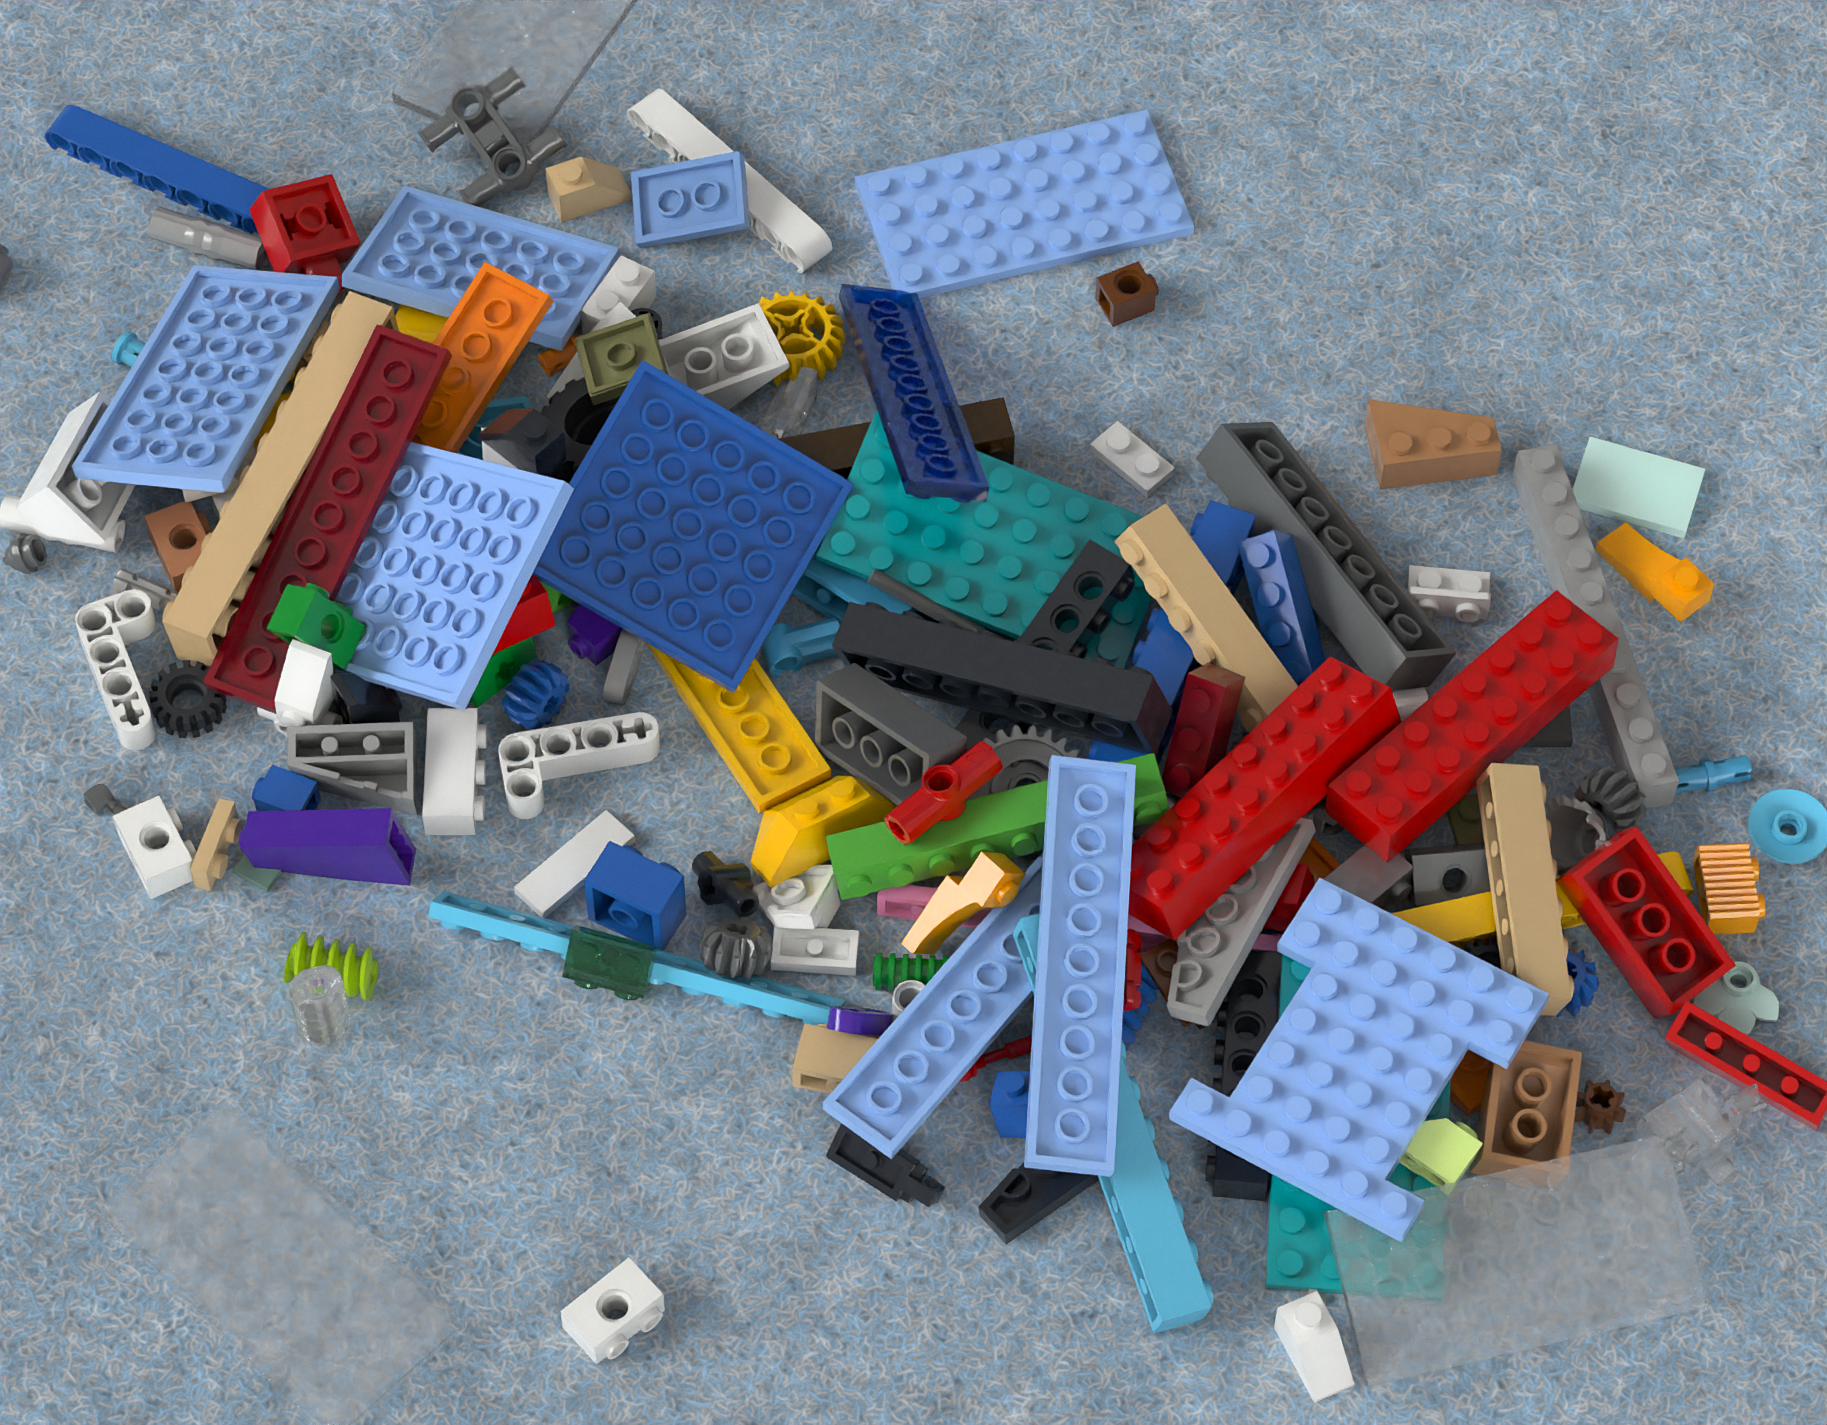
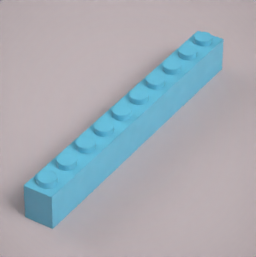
[1012,913,1213,1334]

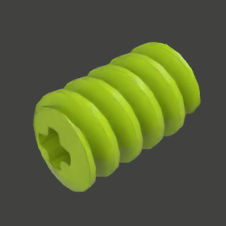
[284,932,379,1001]

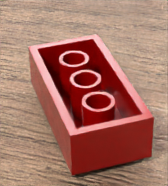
[1555,826,1736,1019]

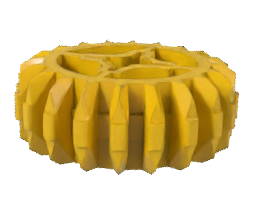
[759,288,845,389]

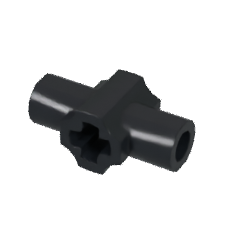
[692,851,759,917]

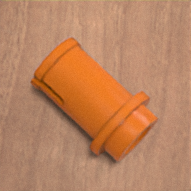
[537,334,581,377]

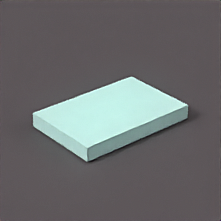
[1573,437,1705,538]

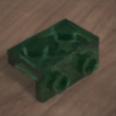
[562,925,657,1000]

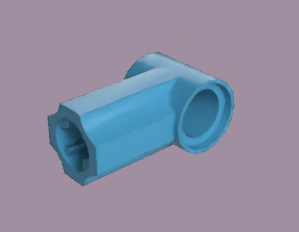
[761,617,840,677]

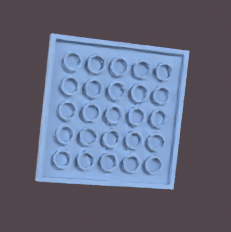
[333,442,574,711]

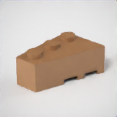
[1364,399,1502,490]

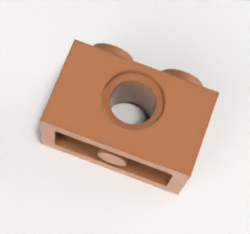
[144,501,211,592]

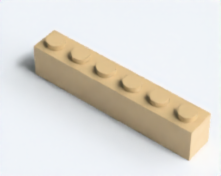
[1114,504,1298,732]
[1476,763,1574,1016]

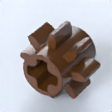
[1574,1080,1626,1134]

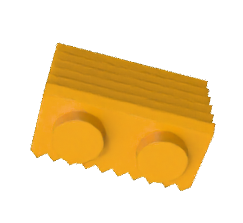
[1692,843,1766,935]

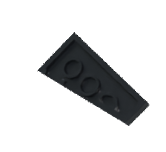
[978,1162,1099,1245]

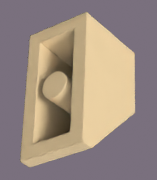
[545,156,632,223]

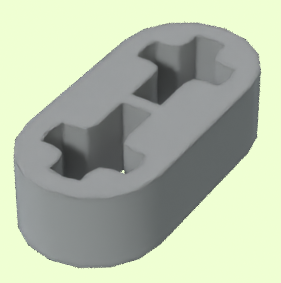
[603,629,645,706]

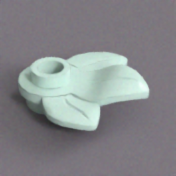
[1693,962,1779,1036]

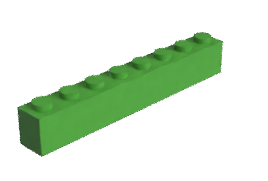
[825,753,1169,900]

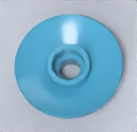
[1748,789,1827,864]

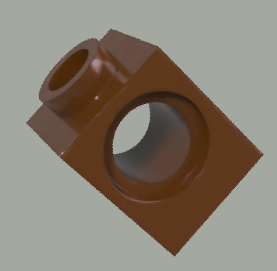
[1095,261,1159,327]

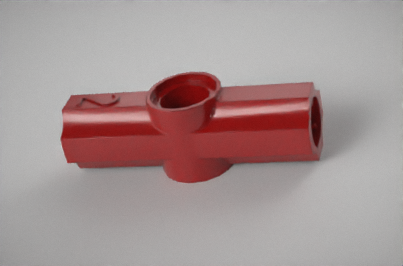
[884,741,1003,846]

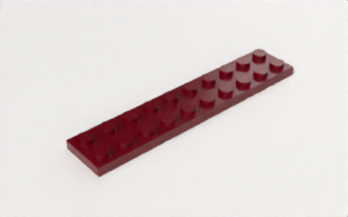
[203,324,452,714]

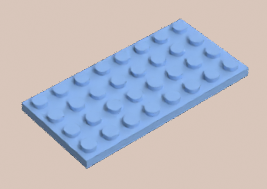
[855,109,1194,303]
[72,265,340,493]

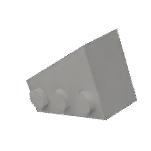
[287,722,418,816]

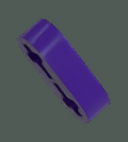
[827,1006,894,1036]

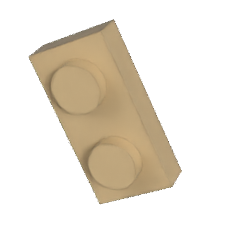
[190,798,242,891]

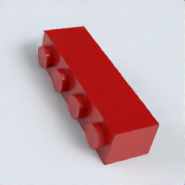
[1665,1001,1827,1131]

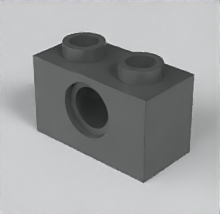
[1405,842,1491,907]

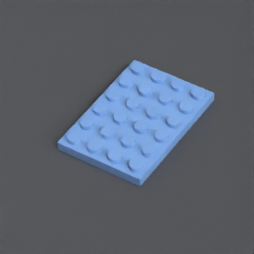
[342,185,619,351]

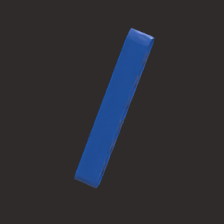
[44,105,269,235]

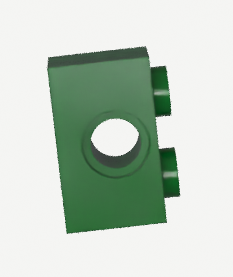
[267,583,366,671]

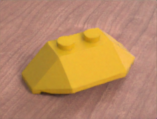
[750,775,898,888]

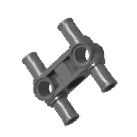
[418,66,567,207]

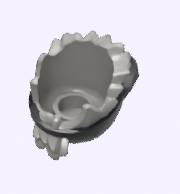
[1544,795,1617,870]

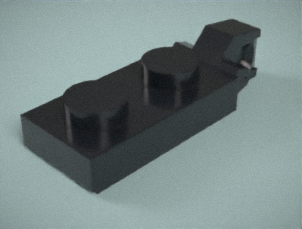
[826,1123,946,1207]

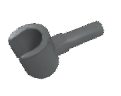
[84,784,127,814]

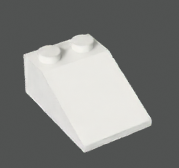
[659,303,789,410]

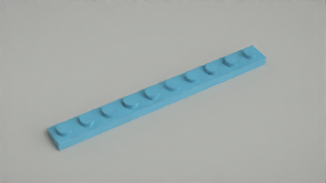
[428,891,846,1026]

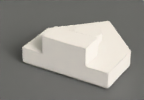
[752,865,841,929]

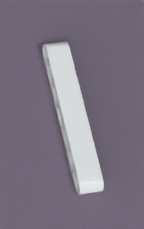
[627,88,833,273]

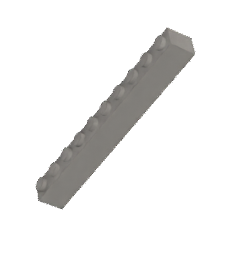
[1512,444,1679,809]

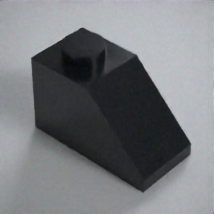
[479,408,567,476]
[330,673,403,724]

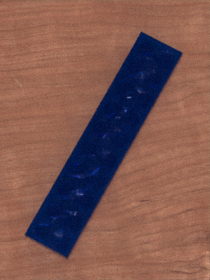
[838,284,990,503]

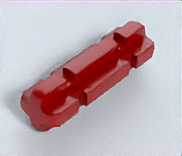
[1123,929,1141,1012]

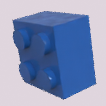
[584,841,687,951]

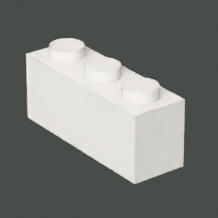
[422,708,488,835]

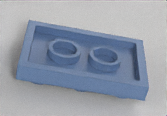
[631,151,750,248]

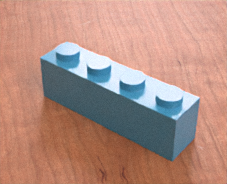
[791,539,917,624]

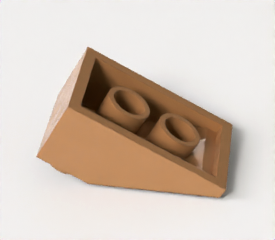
[1470,1040,1582,1190]

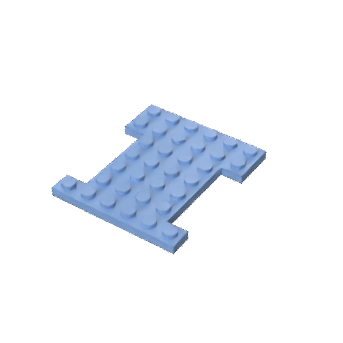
[1169,878,1549,1243]

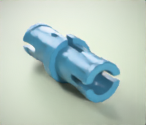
[1675,755,1752,794]

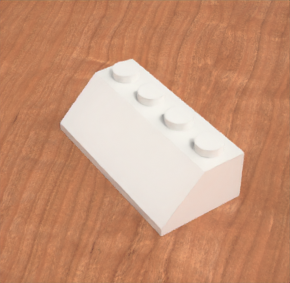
[16,392,135,545]

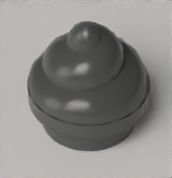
[3,533,47,574]

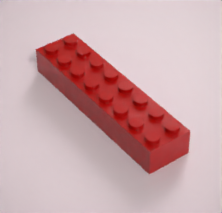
[1325,590,1619,863]
[1128,657,1402,941]

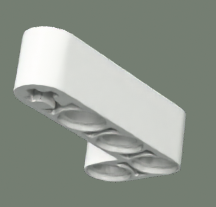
[75,589,156,751]
[498,712,660,819]

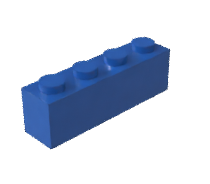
[1238,530,1326,686]

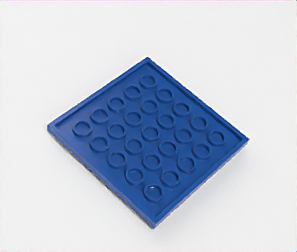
[532,360,854,693]

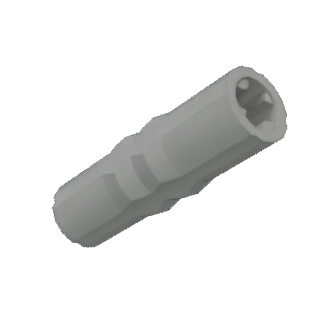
[148,207,267,270]

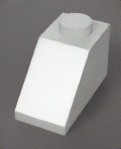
[274,639,334,727]
[1274,1291,1354,1403]

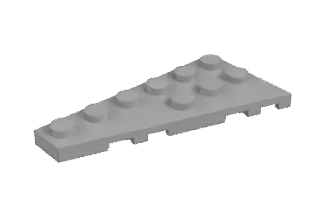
[1167,818,1316,1026]

